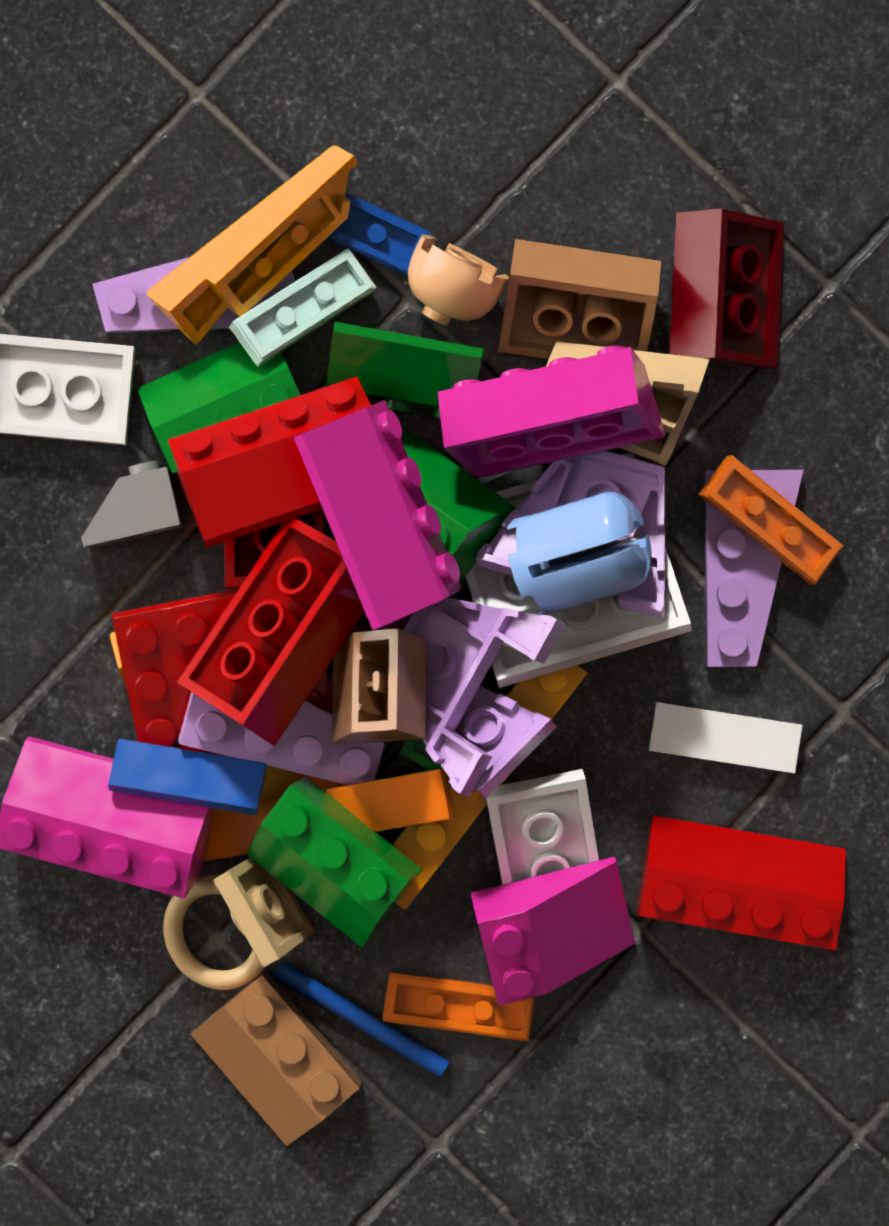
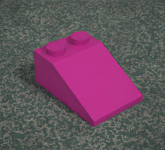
[471,857,635,1006]

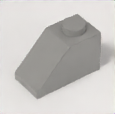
[81,461,185,549]

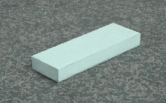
[229,248,377,367]

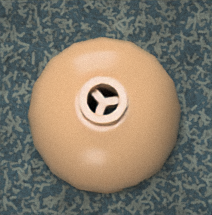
[408,234,509,325]

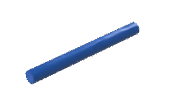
[271,960,450,1078]

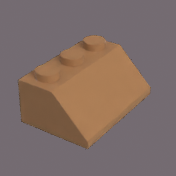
[498,239,661,360]
[191,969,361,1146]

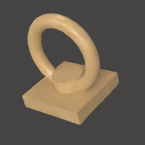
[163,857,315,990]

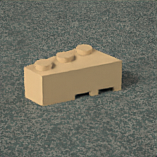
[546,341,710,466]

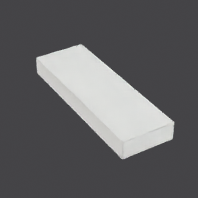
[648,702,802,773]

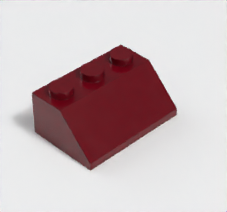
[669,208,784,369]

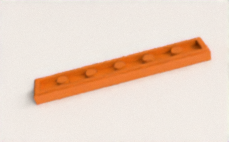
[204,768,454,861]

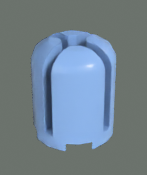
[507,492,652,615]

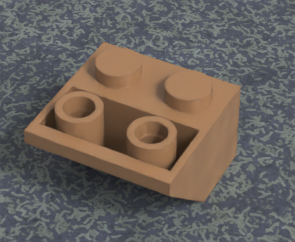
[332,628,427,745]

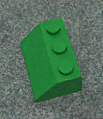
[326,322,483,420]
[137,342,301,478]
[401,427,516,584]
[247,776,423,948]

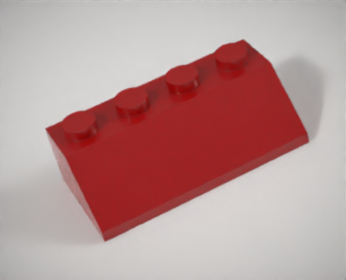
[168,377,371,548]
[177,518,364,747]
[635,815,846,950]

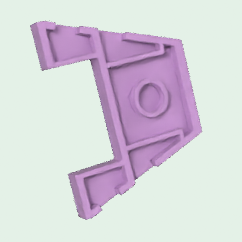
[476,451,665,619]
[404,598,566,797]

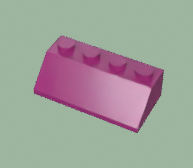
[438,346,665,479]
[294,400,462,630]
[0,736,213,899]

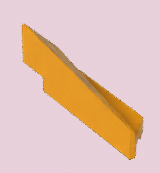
[147,145,357,345]

